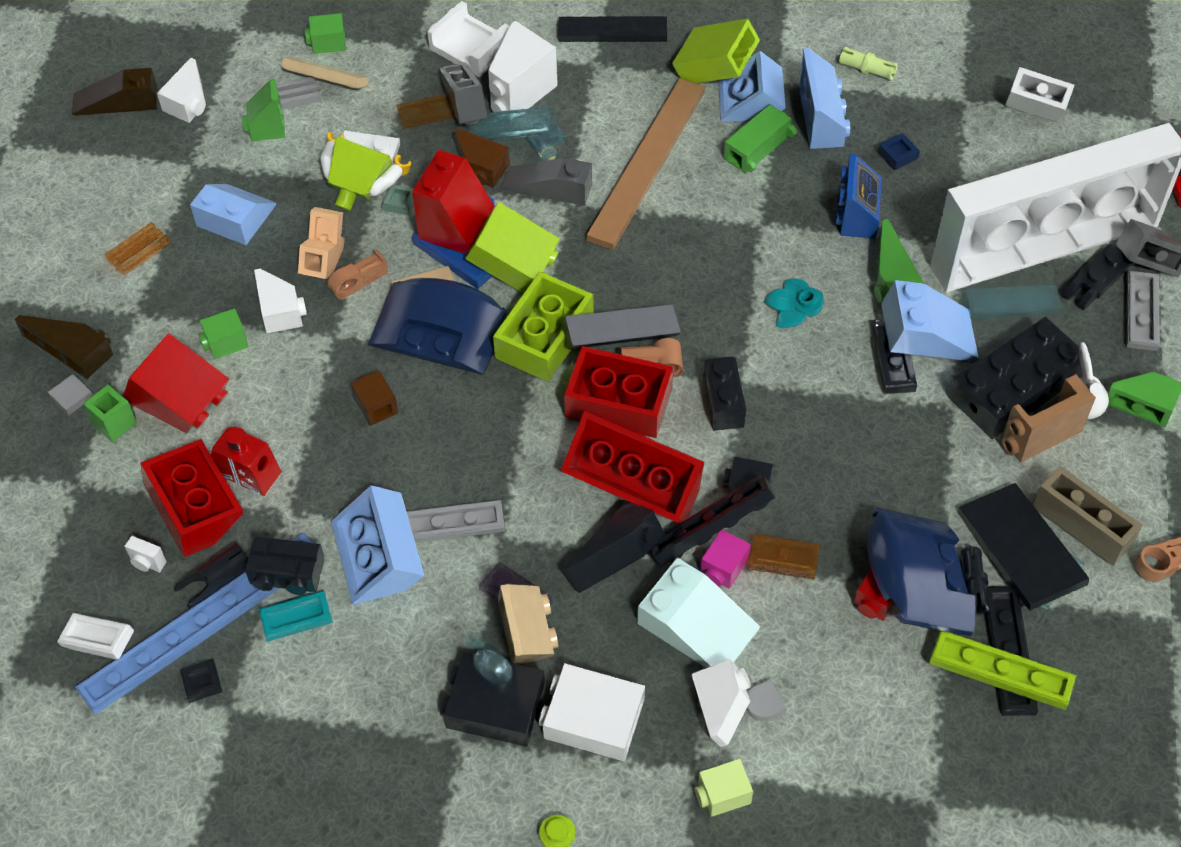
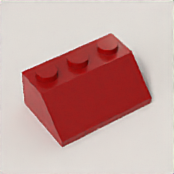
[140,439,243,558]

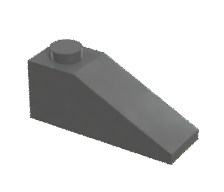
[439,62,488,125]
[501,158,592,206]

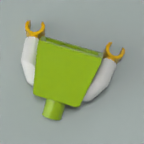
[320,132,412,211]

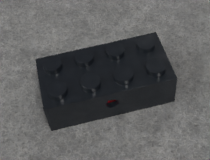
[948,316,1083,439]

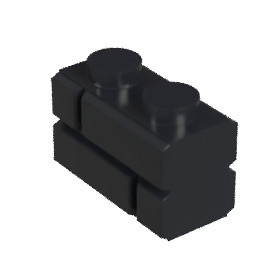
[703,356,746,431]
[245,536,324,595]

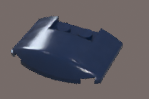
[368,278,508,375]
[867,508,975,636]

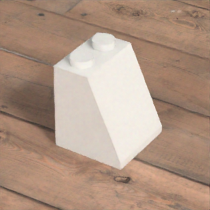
[488,21,557,122]

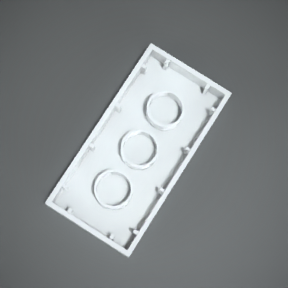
[930,123,1181,293]

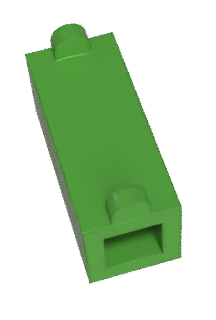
[724,104,797,174]

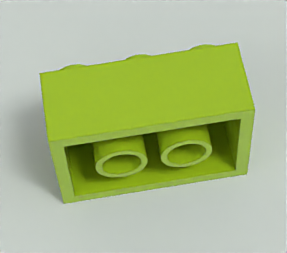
[493,271,594,382]

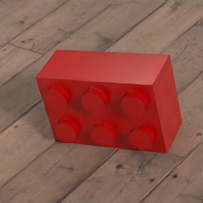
[564,346,673,438]

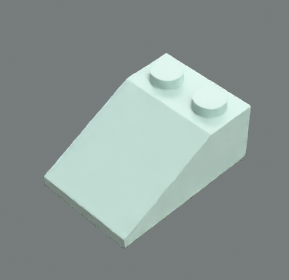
[638,557,760,668]

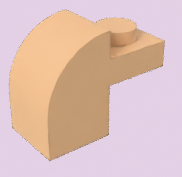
[298,207,345,279]

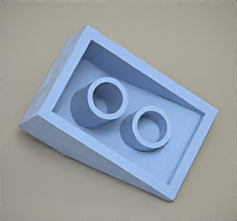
[881,280,979,361]

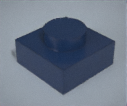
[878,133,920,170]

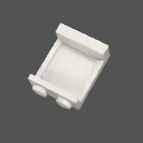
[428,1,510,78]

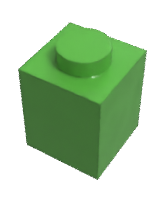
[305,13,346,54]
[198,308,249,359]
[83,385,137,443]

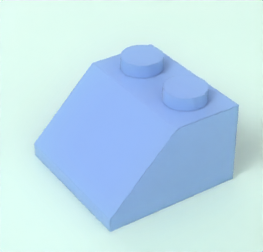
[718,51,786,121]
[190,184,277,245]

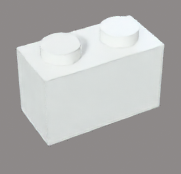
[1005,67,1074,122]

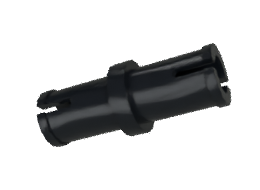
[960,546,990,615]

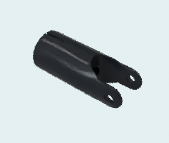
[174,543,248,609]

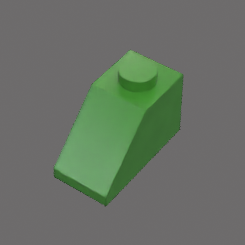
[242,79,286,141]
[1108,372,1181,427]

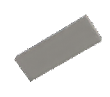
[1126,271,1160,351]
[406,500,505,543]

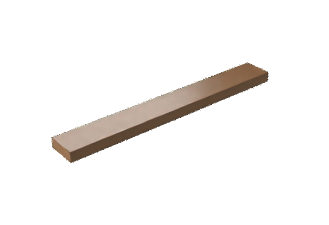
[587,78,705,250]

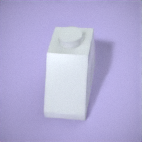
[157,58,206,123]
[254,269,307,333]
[692,659,751,747]

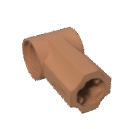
[621,338,684,377]

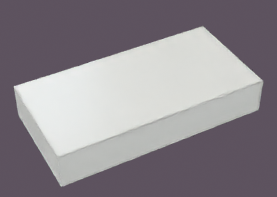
[57,613,134,660]

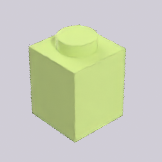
[694,759,753,817]

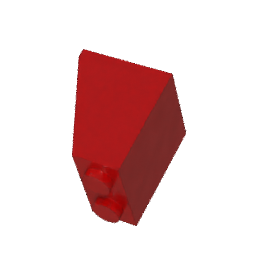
[412,149,495,255]
[122,333,229,434]

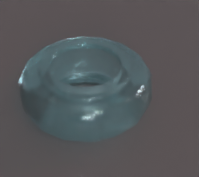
[473,649,513,684]

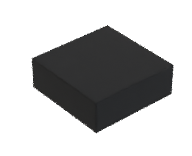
[180,659,223,703]

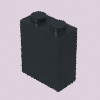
[440,653,545,747]

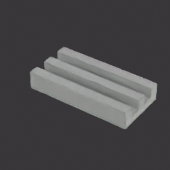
[259,76,320,110]

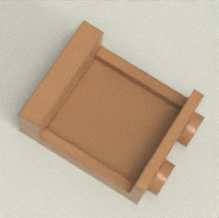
[1001,374,1096,463]

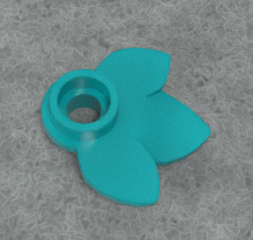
[764,278,824,329]

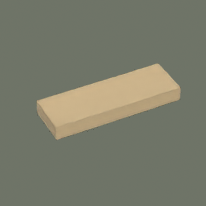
[281,57,369,89]

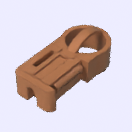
[327,250,388,300]
[1135,537,1181,582]

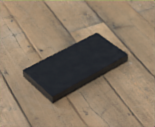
[958,483,1089,611]

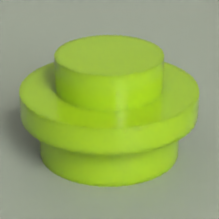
[539,815,576,847]

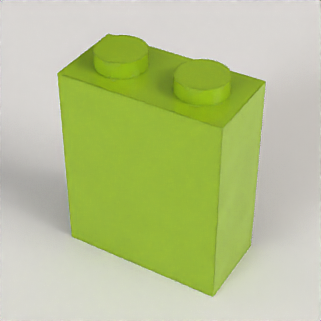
[672,19,760,83]
[465,201,560,294]

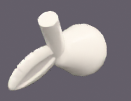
[1079,342,1109,419]

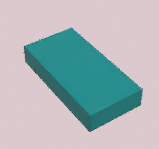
[258,590,333,642]

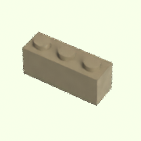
[1033,466,1143,566]

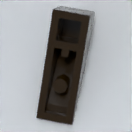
[72,68,158,116]
[15,315,113,379]

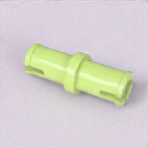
[839,47,898,80]

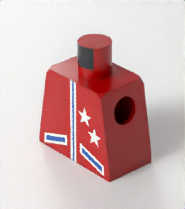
[211,427,282,496]

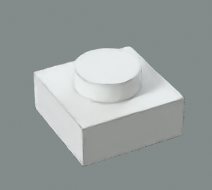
[125,536,167,573]

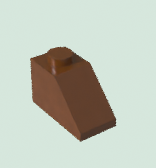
[455,128,510,188]

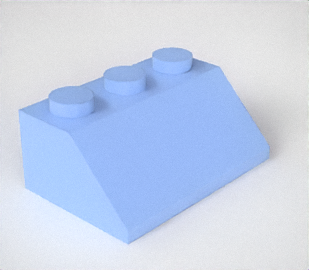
[799,48,850,149]
[331,485,424,604]

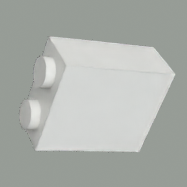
[539,663,645,762]

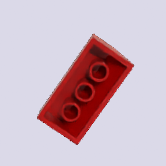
[561,411,704,523]

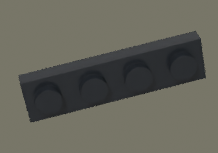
[652,473,775,567]

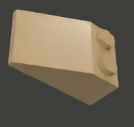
[498,584,559,665]

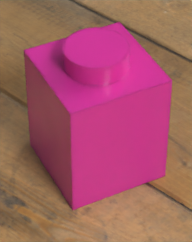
[701,530,751,589]

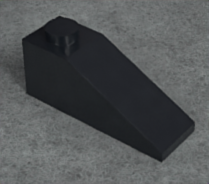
[562,501,665,593]

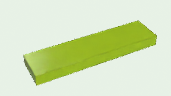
[929,631,1077,710]

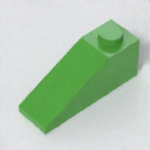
[874,219,924,303]

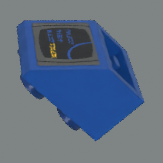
[836,154,882,239]

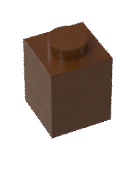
[351,370,398,426]

